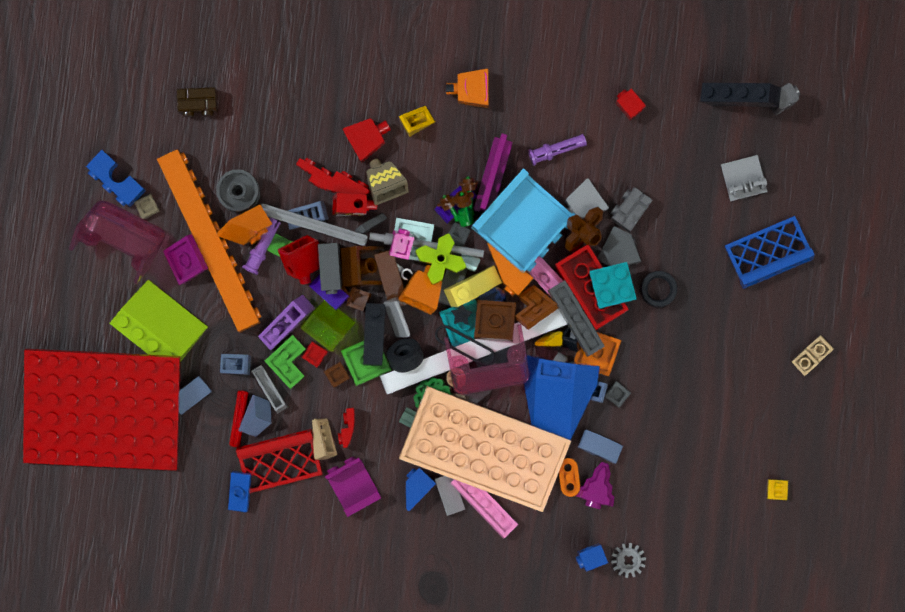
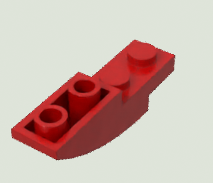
[296,158,370,196]

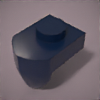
[478,287,506,302]

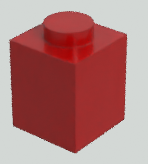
[615,88,646,120]

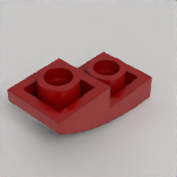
[338,408,355,448]

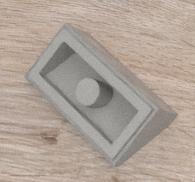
[384,297,411,337]
[435,476,465,516]

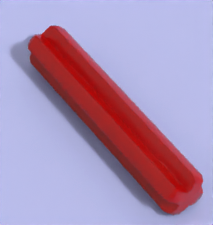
[229,390,248,447]

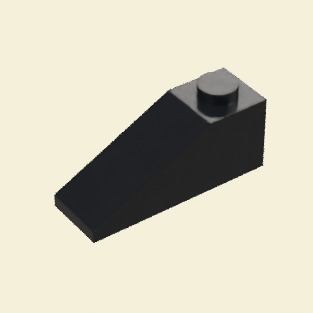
[363,303,386,366]

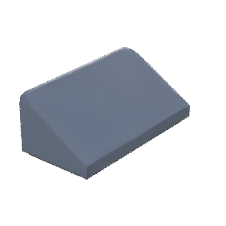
[179,376,212,415]

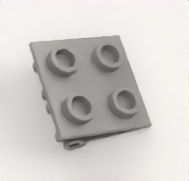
[721,155,767,201]

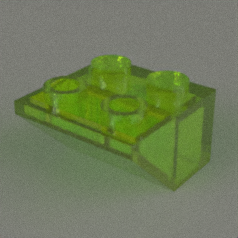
[301,300,356,353]

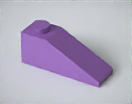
[258,295,316,350]

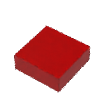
[302,341,328,368]

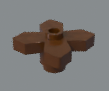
[565,207,603,252]

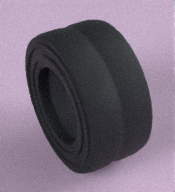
[387,338,424,373]

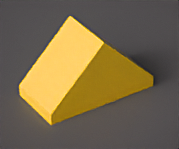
[399,106,435,137]

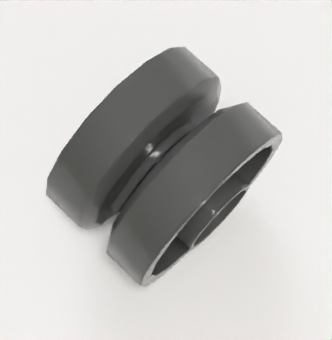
[216,170,260,214]

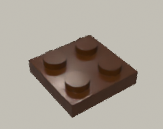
[474,300,516,342]

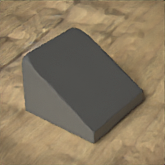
[448,222,472,247]

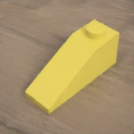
[444,265,502,307]

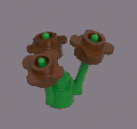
[437,177,478,227]

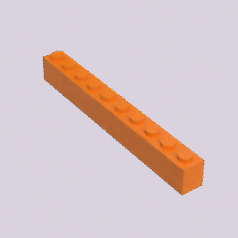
[157,149,262,333]

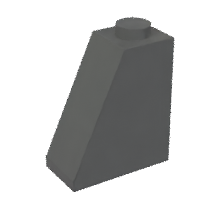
[318,243,342,294]

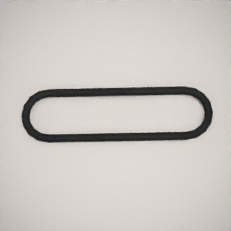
[435,325,495,366]

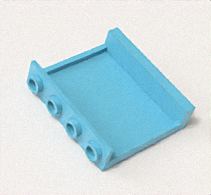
[471,168,575,273]

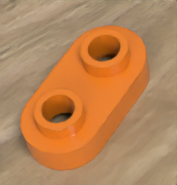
[559,458,580,497]

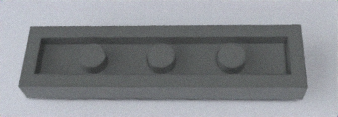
[548,280,605,357]

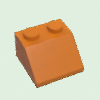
[217,205,272,245]

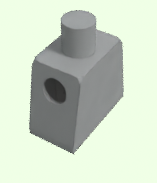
[565,178,609,219]

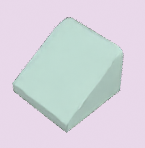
[461,254,480,272]

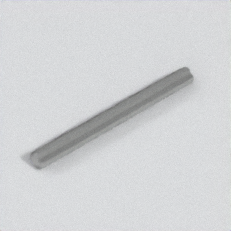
[261,203,368,246]

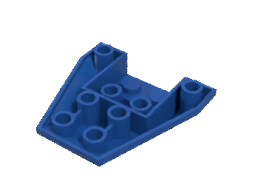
[522,355,600,440]

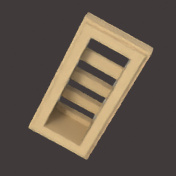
[312,418,337,460]

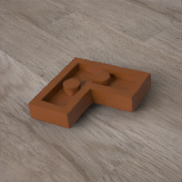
[515,285,558,330]

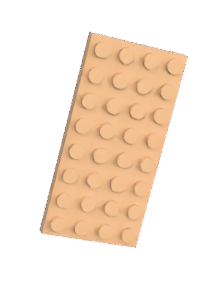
[399,386,571,512]

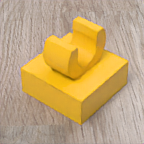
[767,480,788,500]

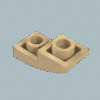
[792,335,834,376]

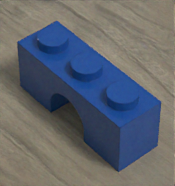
[86,150,146,207]

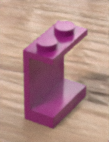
[325,456,382,517]

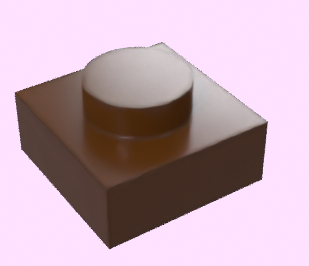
[324,362,350,388]

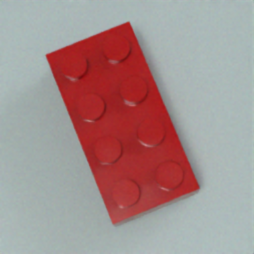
[555,245,629,331]

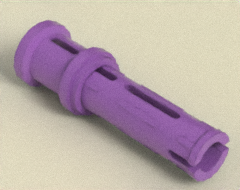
[528,134,587,166]
[242,218,281,275]

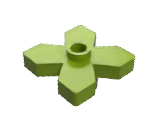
[415,234,466,285]

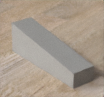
[252,365,288,413]

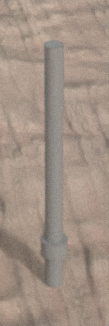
[369,232,484,258]

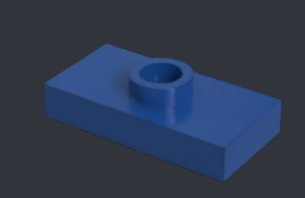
[228,471,252,512]

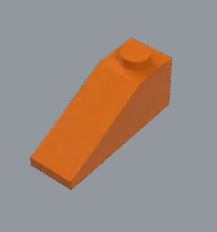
[487,243,533,296]

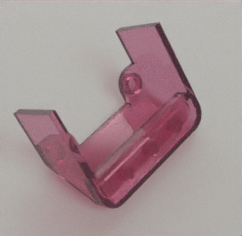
[69,201,165,284]
[444,324,529,395]

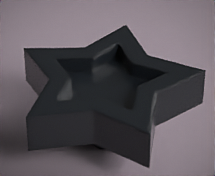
[451,305,473,325]

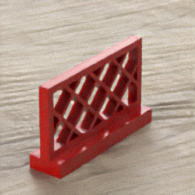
[236,429,323,493]

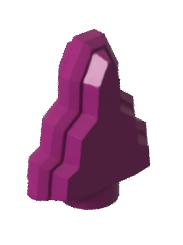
[576,462,614,509]

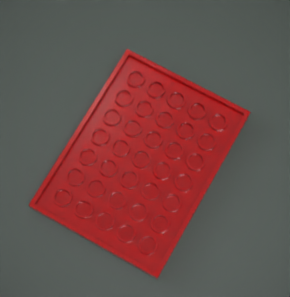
[23,349,180,470]

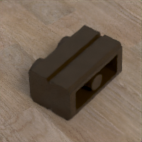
[177,87,218,117]

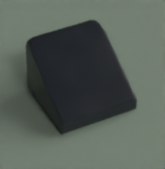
[561,326,581,352]

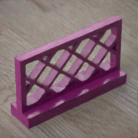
[473,134,513,213]

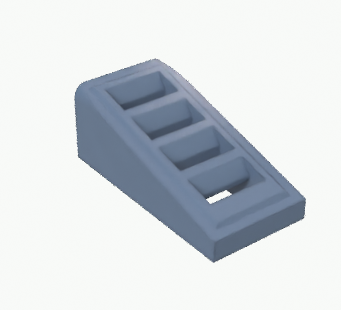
[287,201,329,230]

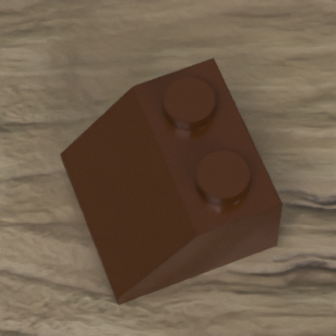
[341,246,385,287]

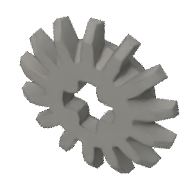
[611,543,646,578]

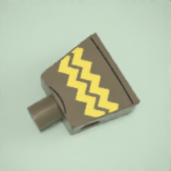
[366,159,409,206]

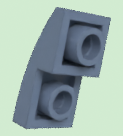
[578,430,623,464]

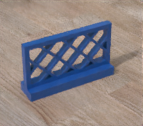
[725,216,815,289]

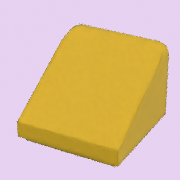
[535,331,562,347]

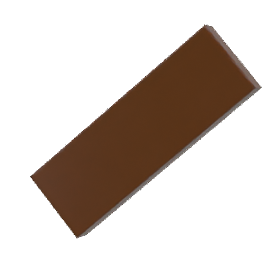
[374,249,408,306]

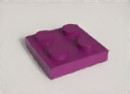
[163,234,208,285]

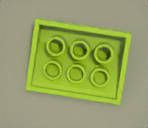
[109,280,208,362]

